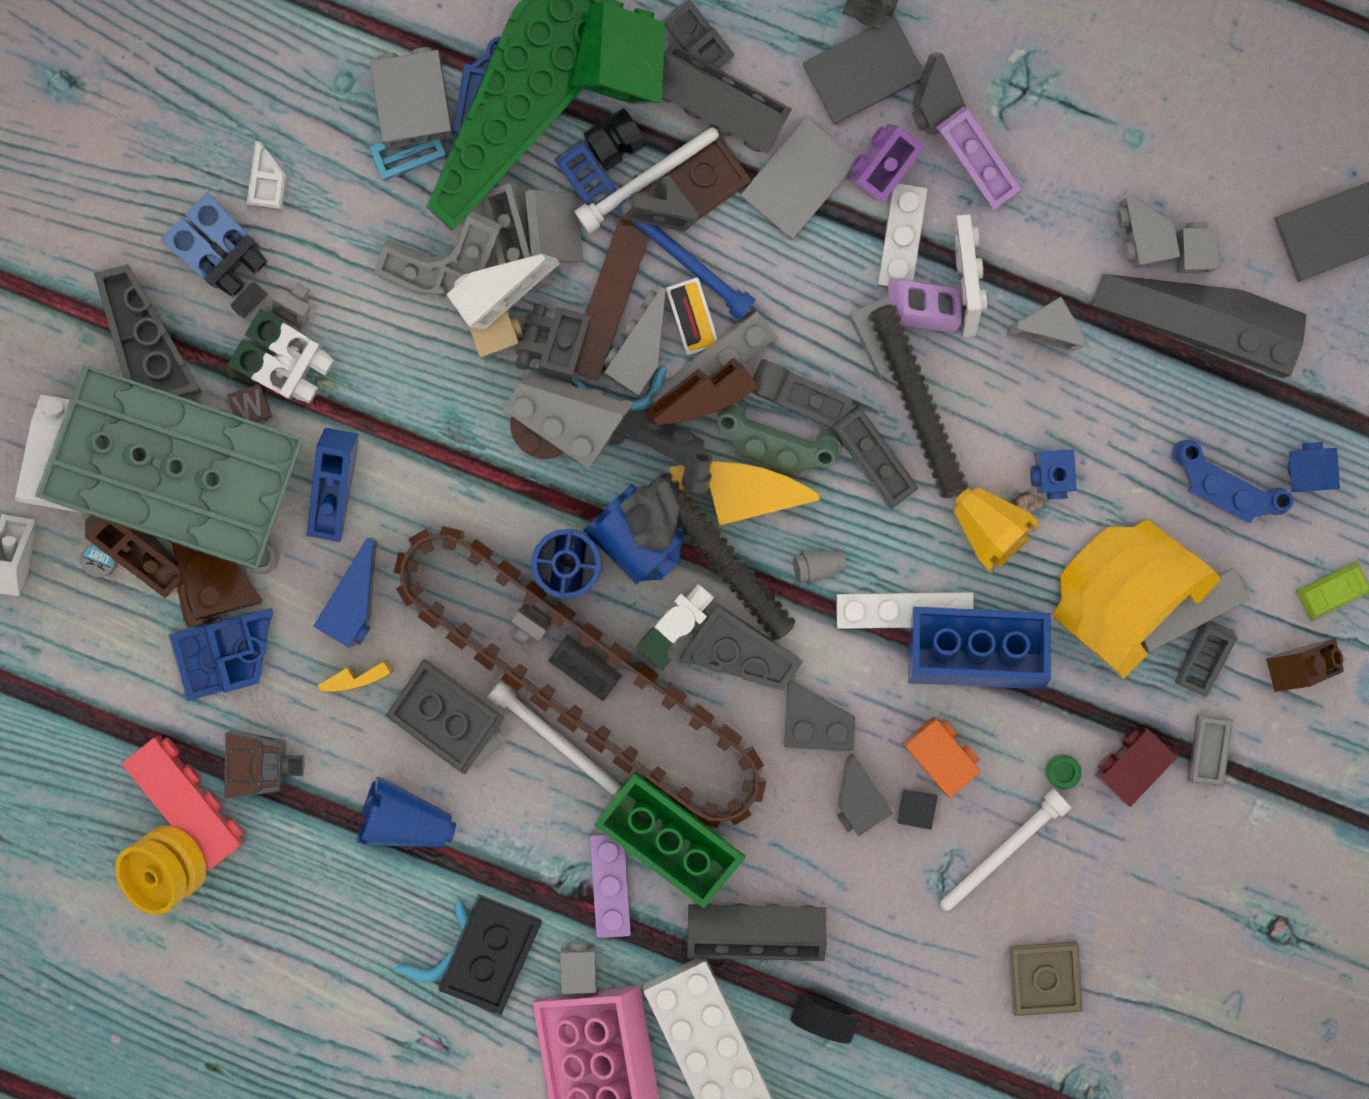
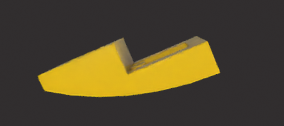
[317,660,394,692]

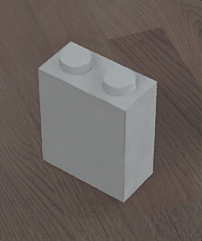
[370,47,454,150]

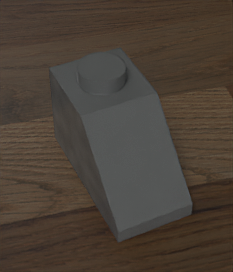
[912,52,967,135]
[837,753,893,836]

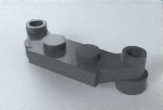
[608,410,713,493]

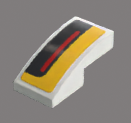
[666,277,717,356]

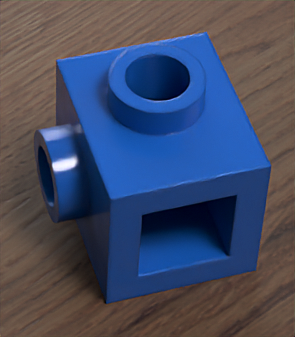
[1288,442,1340,492]
[1030,449,1077,500]

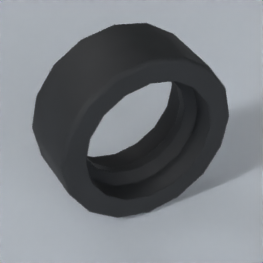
[790,994,860,1044]

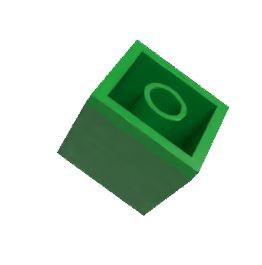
[571,0,665,104]

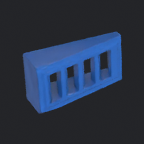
[554,140,617,206]

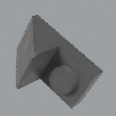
[621,176,698,232]

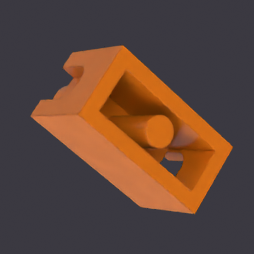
[902,717,981,798]

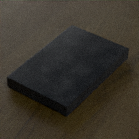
[438,894,542,1015]

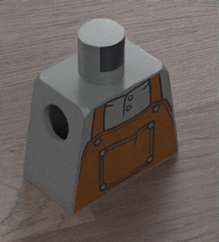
[224,730,305,799]

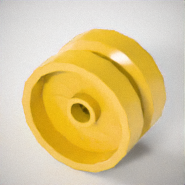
[115,825,206,915]

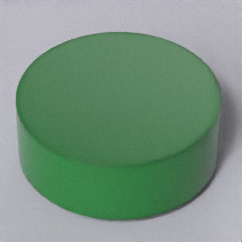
[1045,754,1081,790]

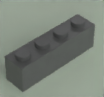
[661,43,792,154]
[687,903,827,961]

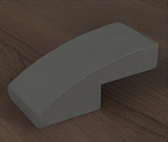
[662,0,734,68]

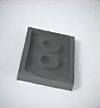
[803,15,923,125]
[1274,182,1369,282]
[385,659,504,774]

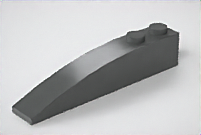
[1091,274,1307,378]

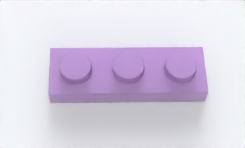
[936,106,1022,210]
[590,833,631,938]

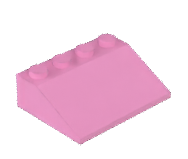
[532,986,659,1099]

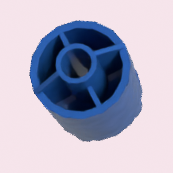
[583,484,685,585]
[531,529,603,599]

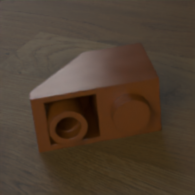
[1266,639,1344,692]

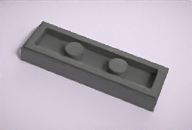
[831,406,918,509]

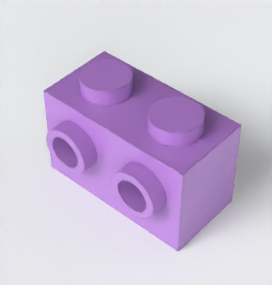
[847,124,925,203]

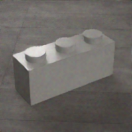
[482,182,553,293]

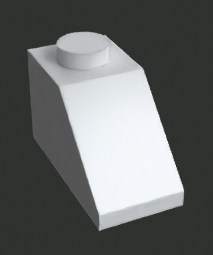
[0,514,36,596]

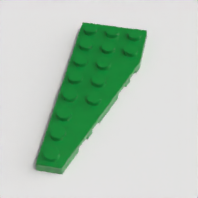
[426,0,603,231]

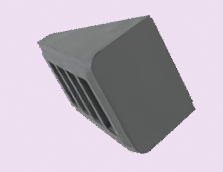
[1175,620,1238,697]

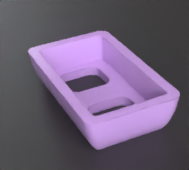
[888,279,962,333]

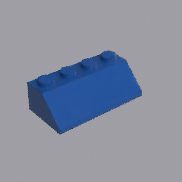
[908,607,1051,690]

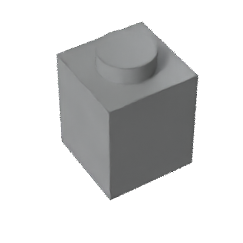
[1176,222,1219,273]
[560,941,597,994]

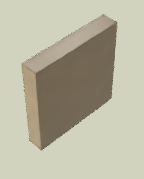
[1009,942,1083,1016]

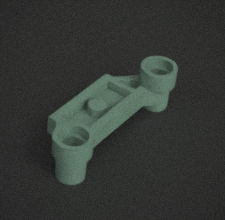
[718,399,843,476]

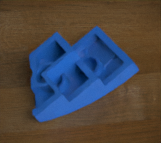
[168,608,273,701]

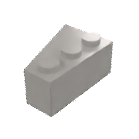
[503,371,635,469]

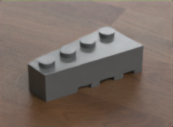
[94,264,202,398]

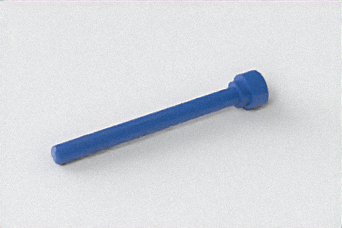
[617,200,756,321]

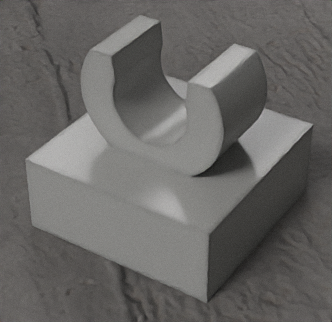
[272,283,310,329]
[511,603,552,646]

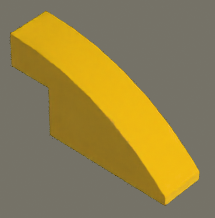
[669,462,820,526]

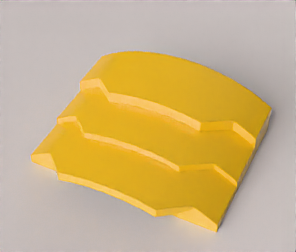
[1053,519,1221,679]

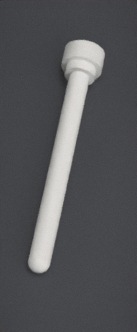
[574,127,719,234]
[486,679,621,795]
[940,788,1072,911]

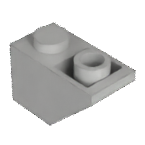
[1117,196,1180,269]

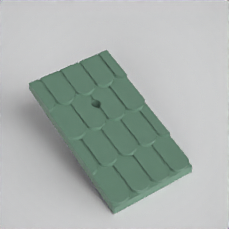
[35,365,303,570]

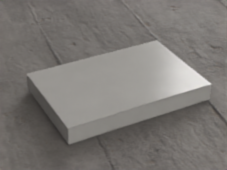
[740,116,856,240]

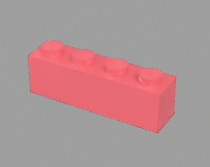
[122,735,246,871]

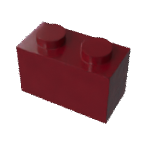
[1095,726,1178,807]

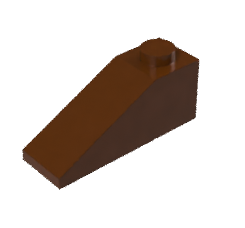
[85,515,181,598]

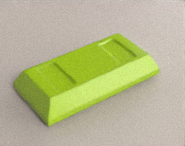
[1296,561,1369,621]

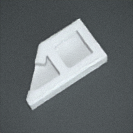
[247,141,287,210]

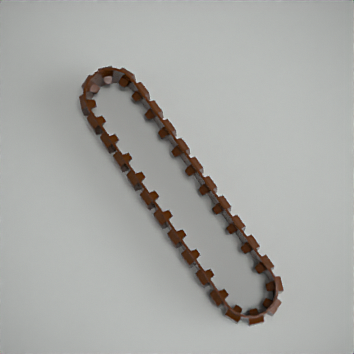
[394,526,767,828]

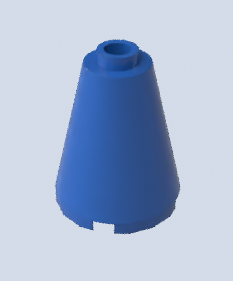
[357,776,456,848]

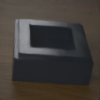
[230,282,268,318]
[897,789,938,830]

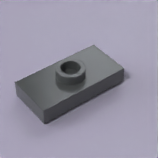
[548,635,622,701]

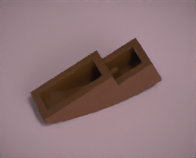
[645,358,758,425]

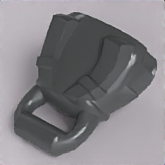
[620,479,680,551]

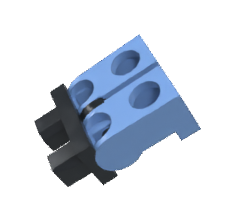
[160,192,268,297]

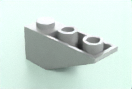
[603,287,666,397]

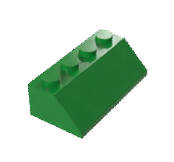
[594,772,746,908]

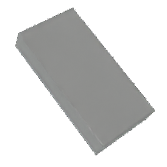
[1187,714,1233,787]

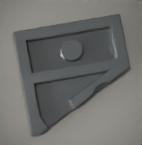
[784,681,855,751]

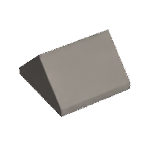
[1007,297,1086,351]

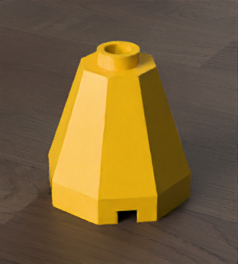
[954,487,1040,574]

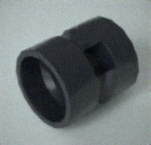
[583,107,647,172]

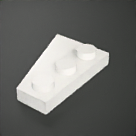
[954,214,987,338]

